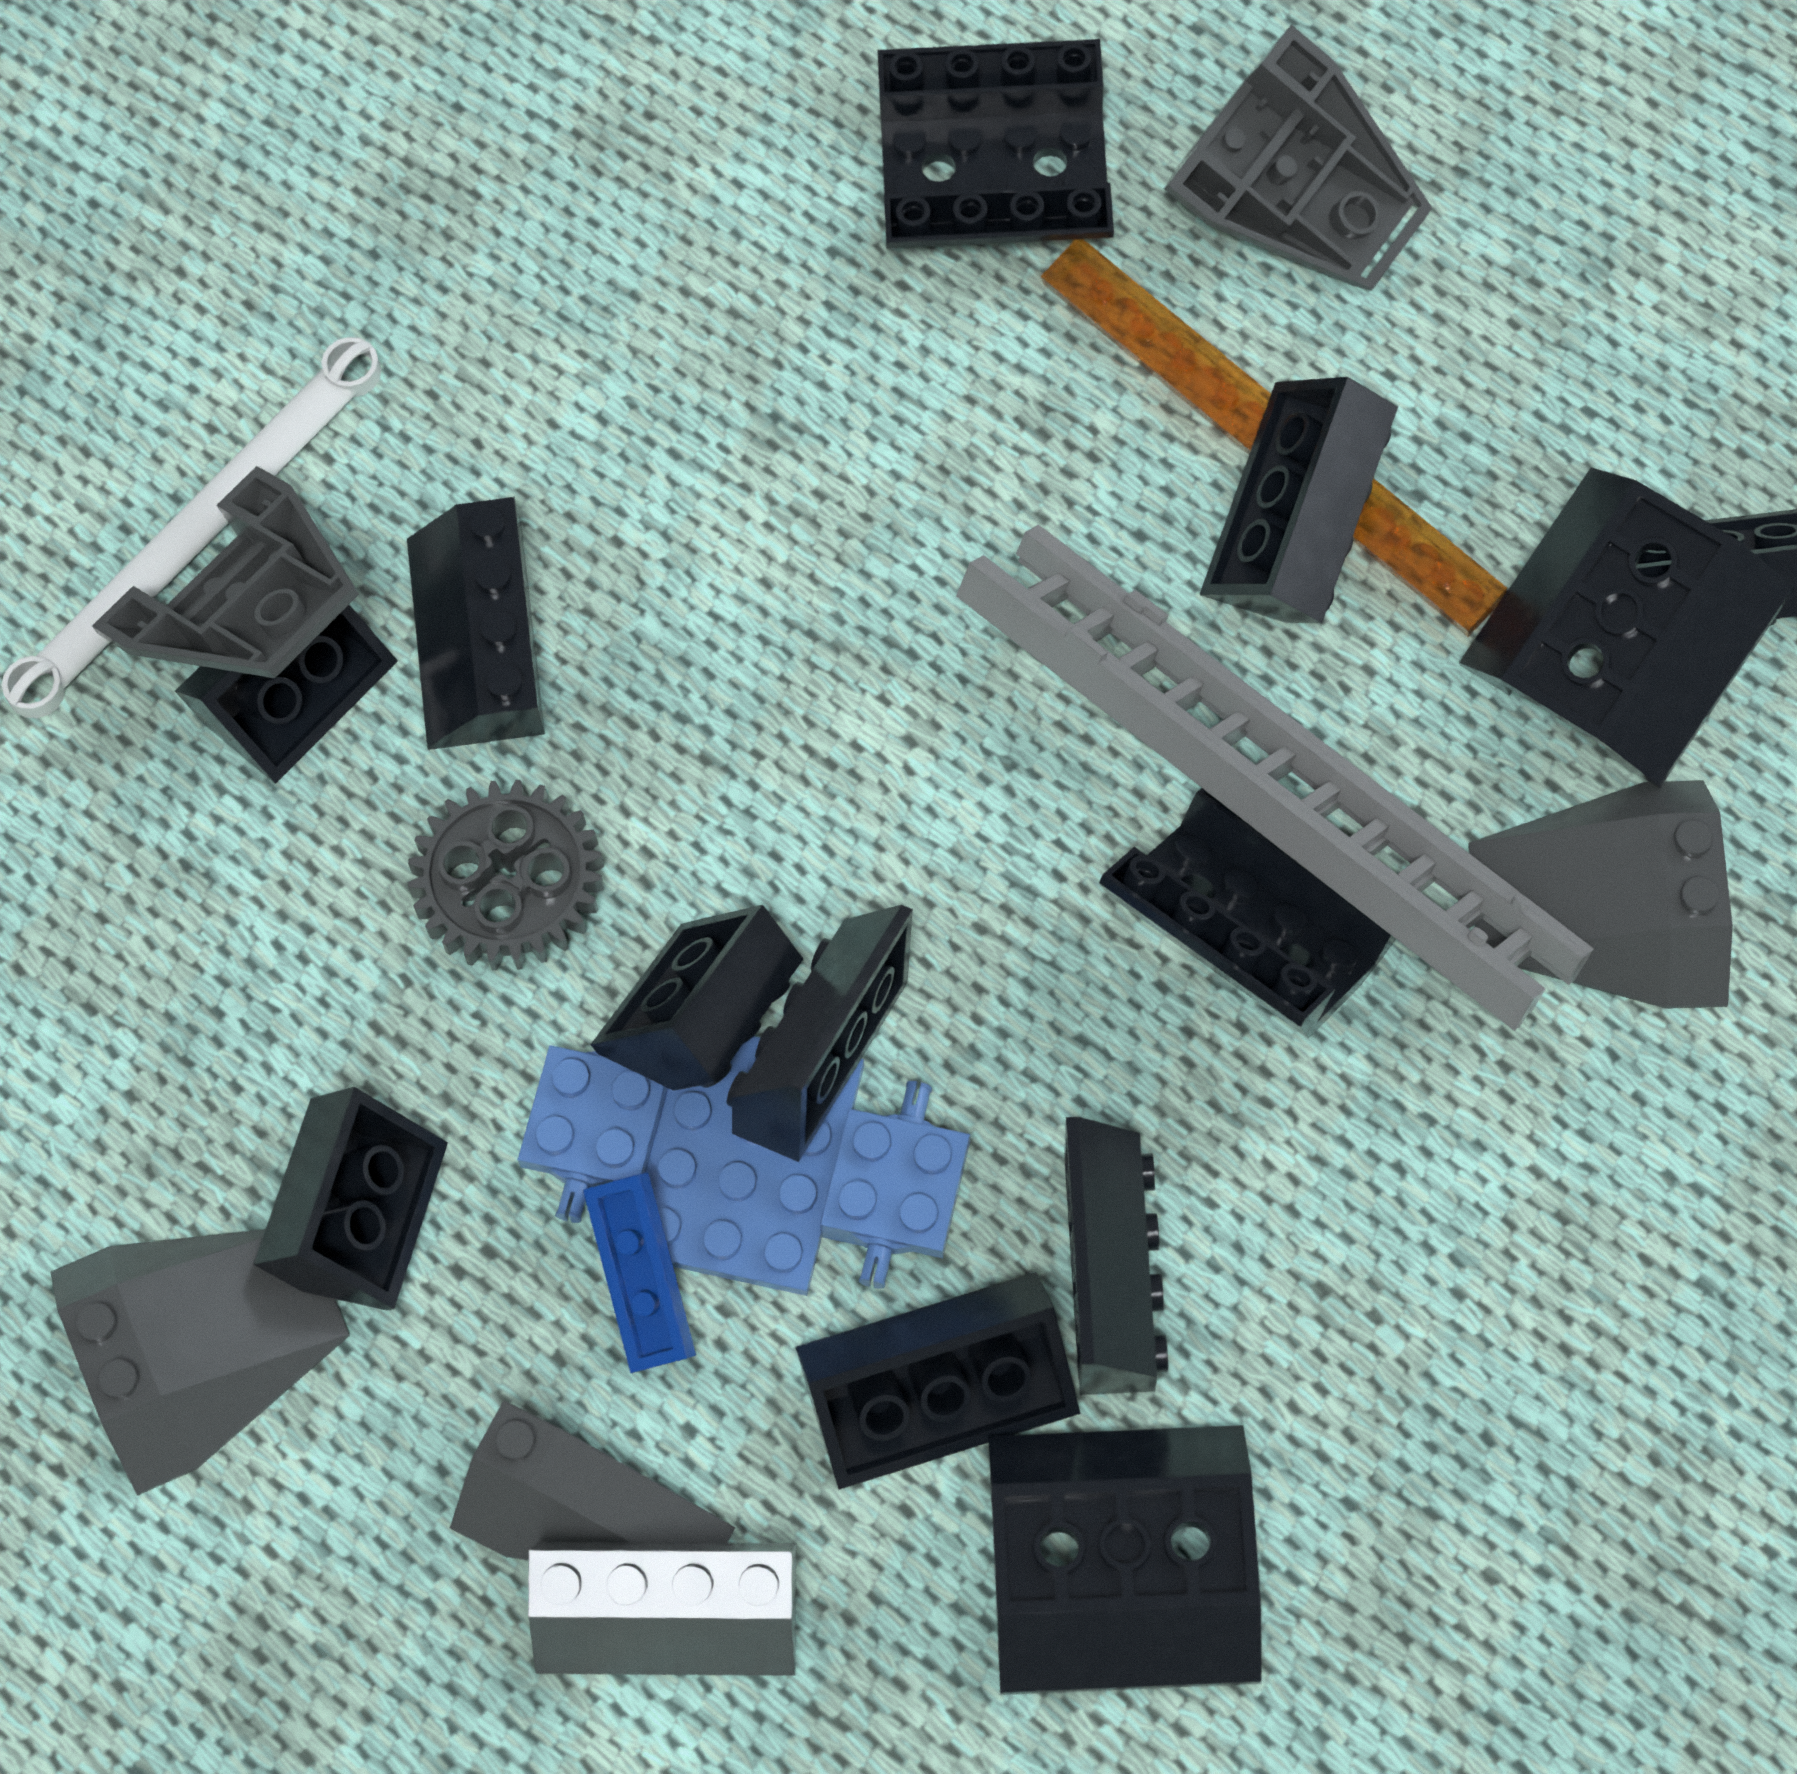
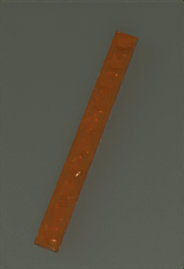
[1040,239,1508,637]

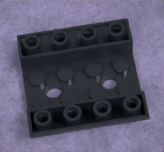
[877,39,1114,249]
[1459,467,1794,788]
[1099,788,1396,1039]
[988,1425,1262,1695]

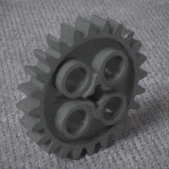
[407,780,604,971]

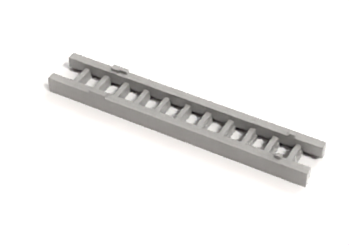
[956,525,1594,1031]

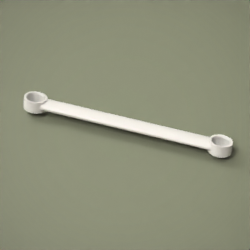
[2,337,381,718]

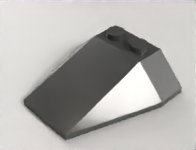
[1164,25,1432,290]
[92,466,359,678]
[1468,780,1733,1009]
[50,1229,350,1495]

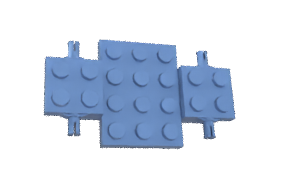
[518,1036,970,1296]

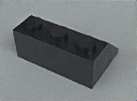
[175,605,398,784]
[590,905,804,1091]
[253,1087,448,1311]

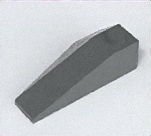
[450,1400,735,1560]

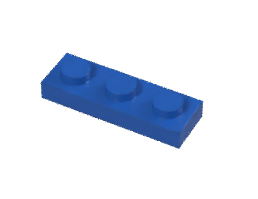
[583,1172,696,1373]

